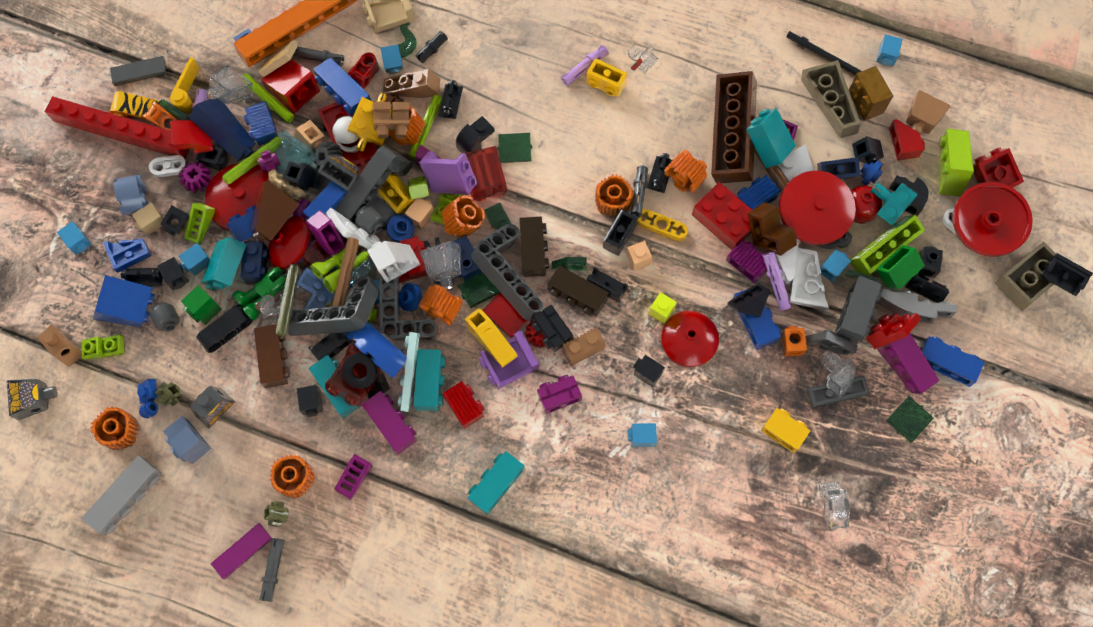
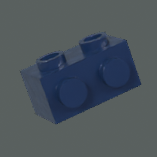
[445,235,483,283]
[240,241,269,284]

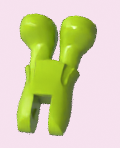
[310,244,369,294]

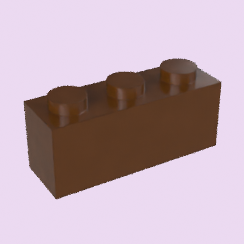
[254,324,290,388]

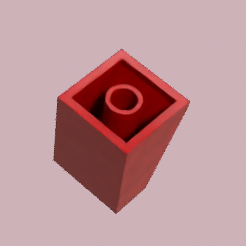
[261,59,320,114]

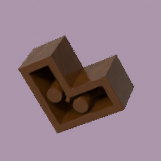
[748,202,797,256]

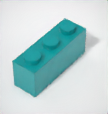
[414,349,446,411]
[308,355,362,419]
[468,451,525,516]

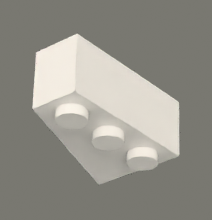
[367,241,420,283]

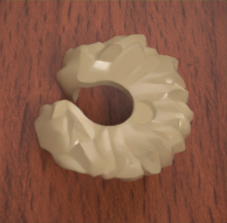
[268,170,311,201]

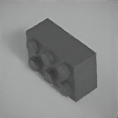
[834,276,882,345]

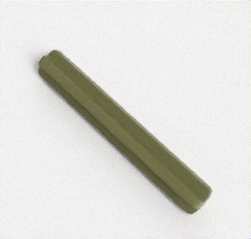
[276,264,300,337]

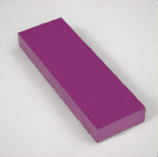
[211,523,272,580]

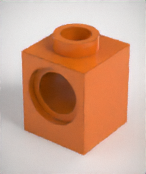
[781,326,807,357]

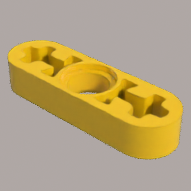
[637,209,688,241]

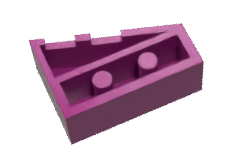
[877,334,939,394]

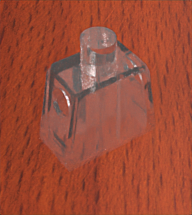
[207,65,253,104]
[420,241,461,289]

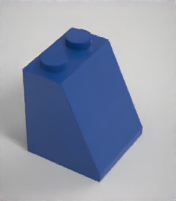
[93,275,155,327]

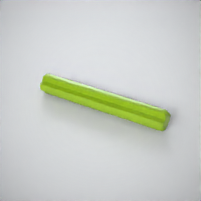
[240,73,295,123]
[409,94,442,159]
[222,136,283,185]

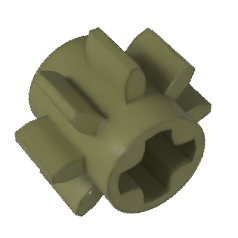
[155,382,182,407]
[263,501,289,527]

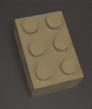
[995,241,1056,311]

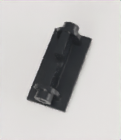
[438,80,463,119]
[647,153,672,193]
[121,268,163,286]
[905,273,950,303]

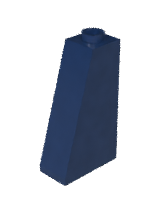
[189,96,256,161]

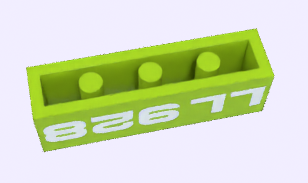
[850,215,925,276]

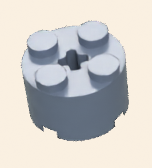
[113,175,149,216]

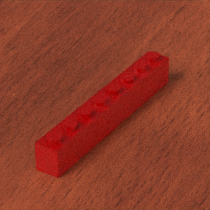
[44,96,190,159]

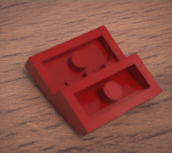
[170,120,213,154]
[482,292,527,338]

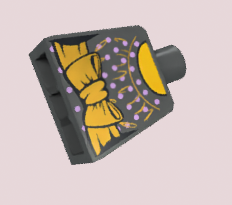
[318,154,360,191]
[7,379,58,420]
[190,386,236,429]

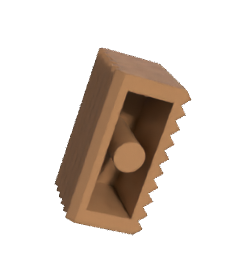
[563,327,605,366]

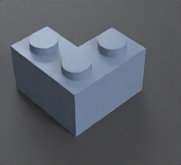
[163,416,211,464]

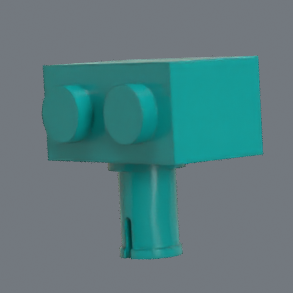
[871,182,918,225]

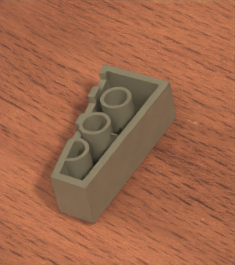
[801,60,861,138]

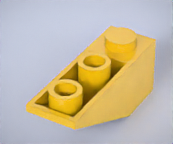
[464,308,518,368]

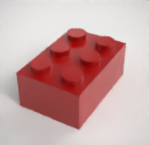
[692,182,752,250]

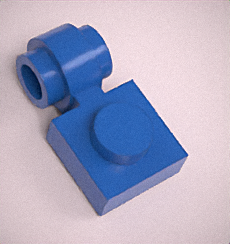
[137,379,158,419]

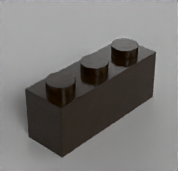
[520,216,549,277]
[548,265,609,317]

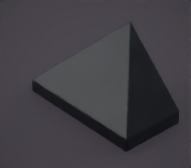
[727,282,770,317]

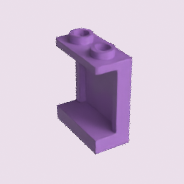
[419,151,477,195]
[478,330,539,389]

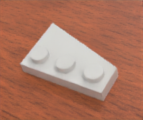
[777,144,814,183]
[326,207,380,249]
[789,248,828,310]

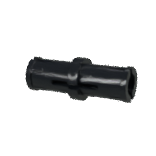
[416,31,448,63]

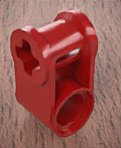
[348,52,379,89]

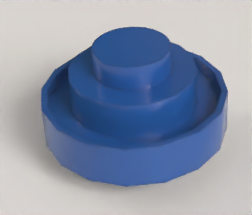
[860,160,883,186]
[386,214,414,243]
[399,283,422,312]

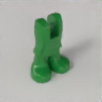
[232,266,287,320]

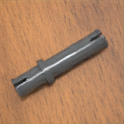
[292,47,344,66]
[630,165,648,218]
[259,538,285,602]

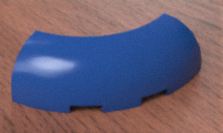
[344,322,407,378]

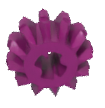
[179,161,212,194]

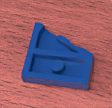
[103,238,152,273]

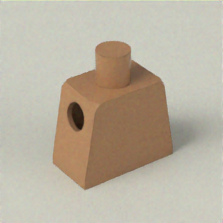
[906,90,951,135]
[37,325,82,367]

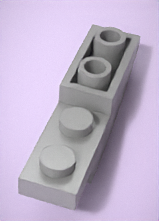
[877,289,957,323]

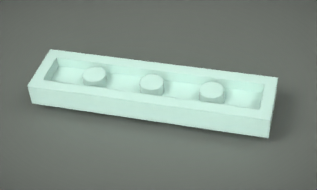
[398,332,420,412]

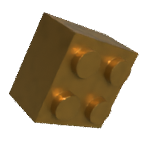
[849,66,893,121]

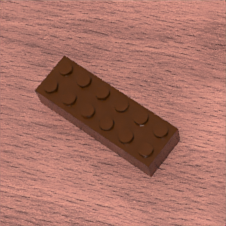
[711,71,757,184]

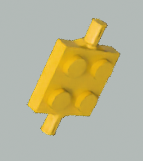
[347,93,391,151]

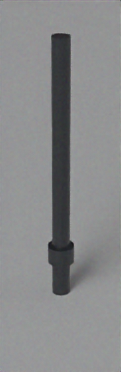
[786,31,861,75]

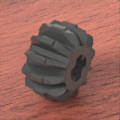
[314,141,343,169]

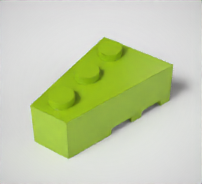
[939,129,974,197]

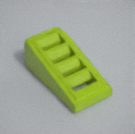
[408,176,429,199]
[184,203,215,245]

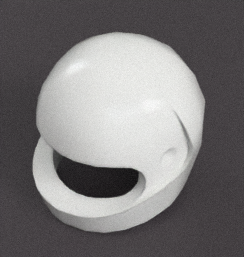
[332,116,363,153]

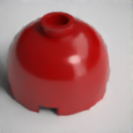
[850,185,883,224]

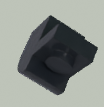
[456,116,495,160]
[889,175,929,216]

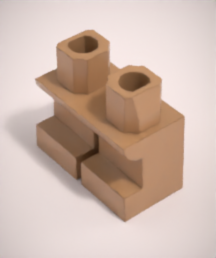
[372,101,409,139]

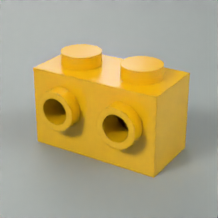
[586,58,627,98]
[378,173,415,213]
[761,408,811,453]

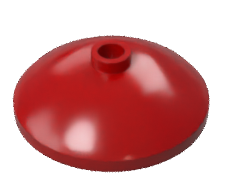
[268,216,310,269]
[661,311,719,367]

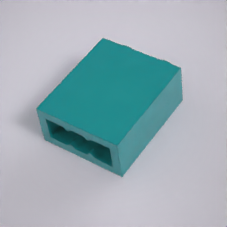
[746,108,796,168]
[201,237,247,292]

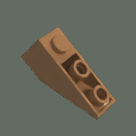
[383,69,440,98]

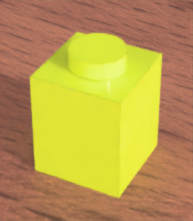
[649,292,677,324]

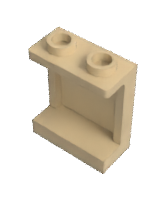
[361,0,415,33]

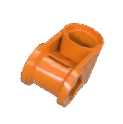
[142,101,176,131]

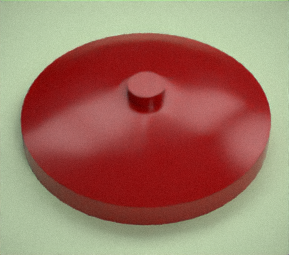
[205,163,269,232]
[779,171,856,245]
[952,182,1033,257]

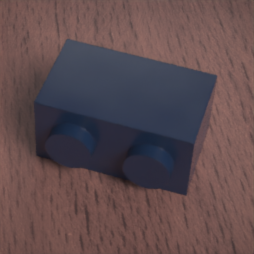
[817,157,861,179]

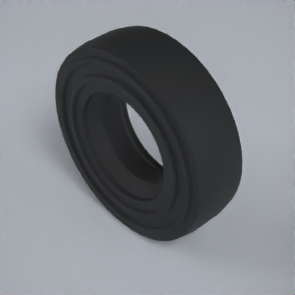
[342,353,378,389]

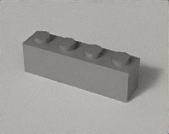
[81,455,162,536]

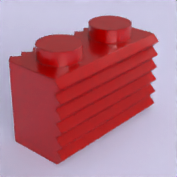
[442,381,485,429]

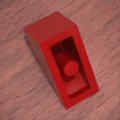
[889,119,925,161]

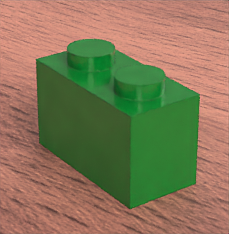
[876,245,925,290]
[181,285,222,325]

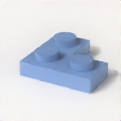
[297,268,336,309]

